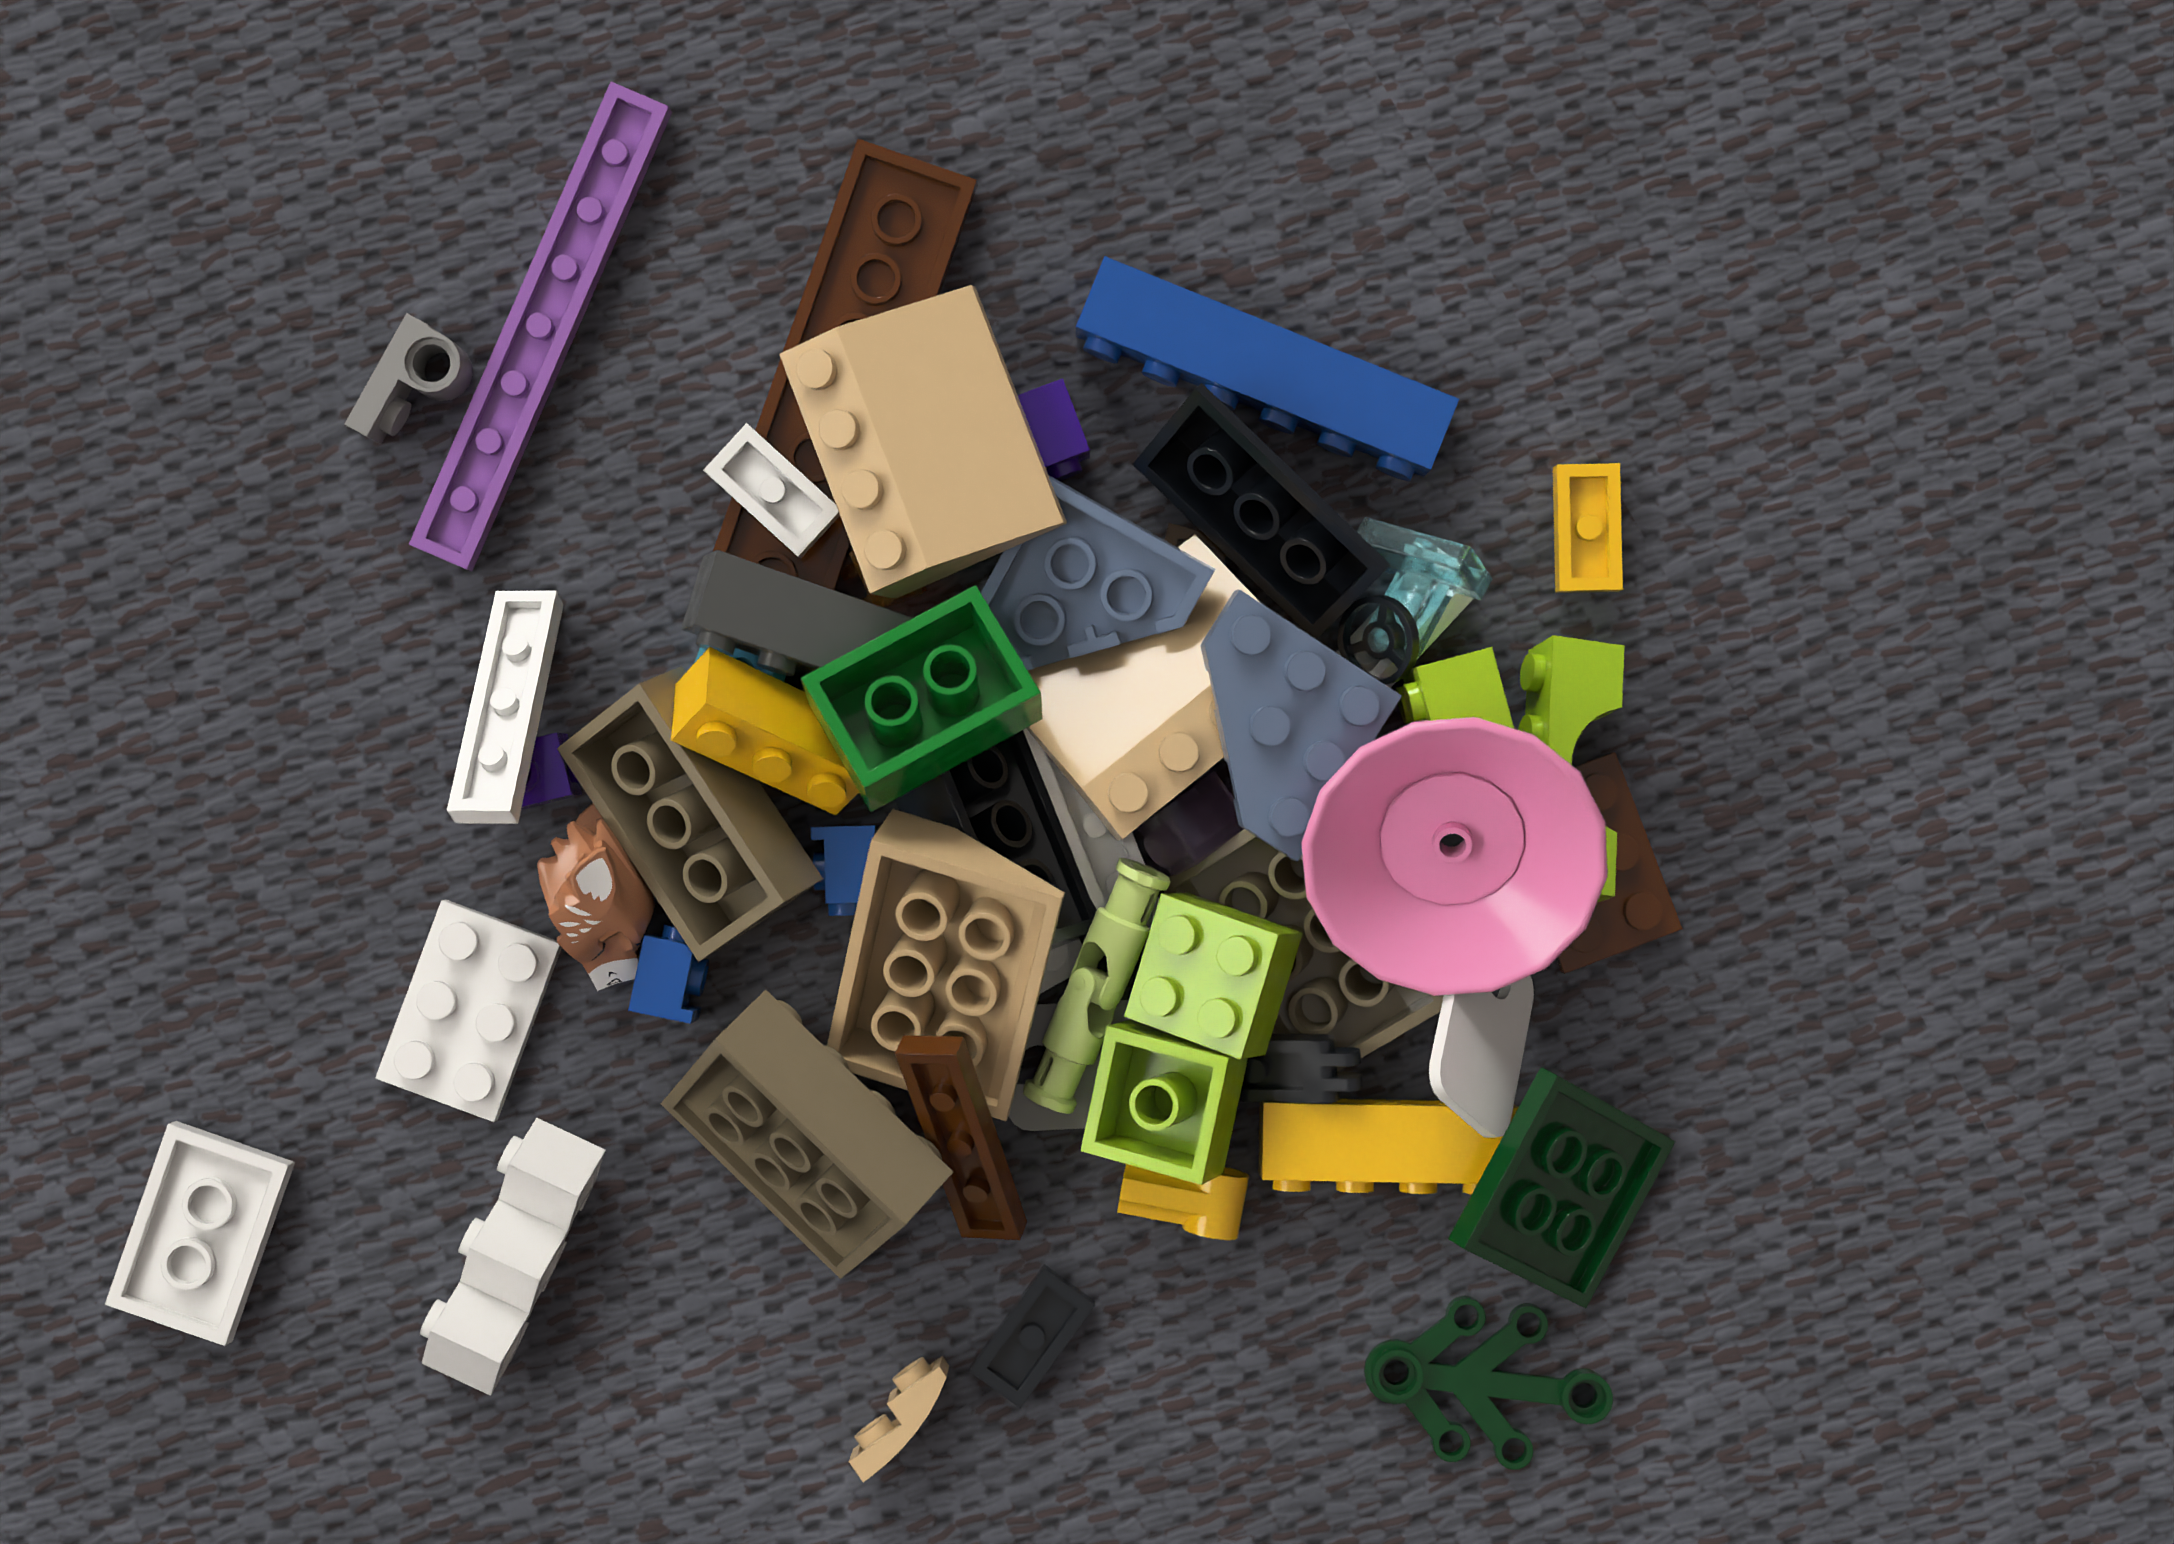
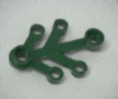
[1364,1296,1613,1470]

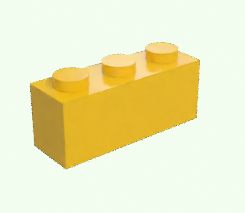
[671,647,859,816]

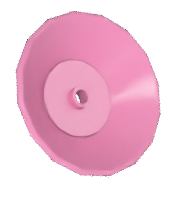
[1301,717,1608,996]

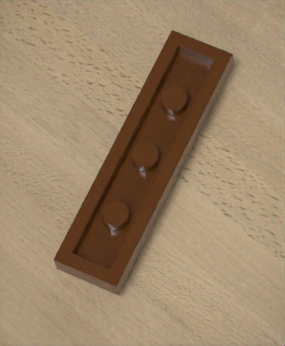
[895,1035,1027,1240]

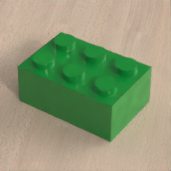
[801,585,1043,812]

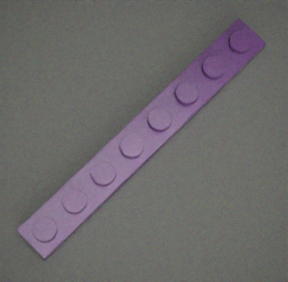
[409,82,672,572]

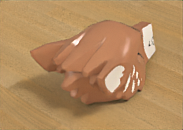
[537,803,655,991]

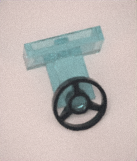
[1338,517,1493,685]

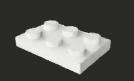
[375,900,562,1122]
[105,1121,295,1346]

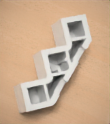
[420,1118,606,1396]

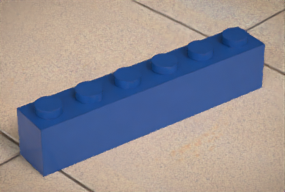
[1076,256,1459,481]

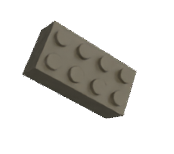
[557,666,823,962]

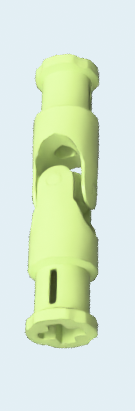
[1023,858,1171,1114]

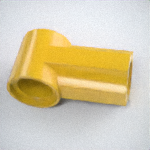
[1117,1164,1249,1240]

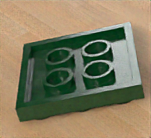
[1448,1067,1676,1308]

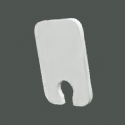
[1429,976,1534,1138]

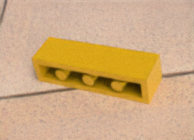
[1258,1099,1519,1194]

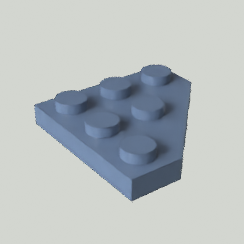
[981,476,1216,671]
[1200,589,1401,862]

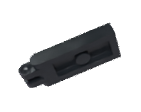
[1239,1034,1363,1103]

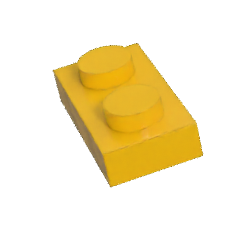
[1553,463,1623,593]

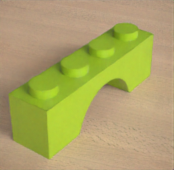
[1518,635,1624,903]

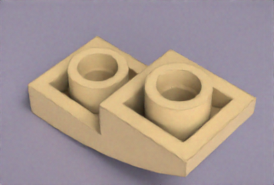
[849,1356,949,1483]

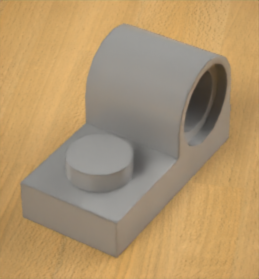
[345,313,473,444]

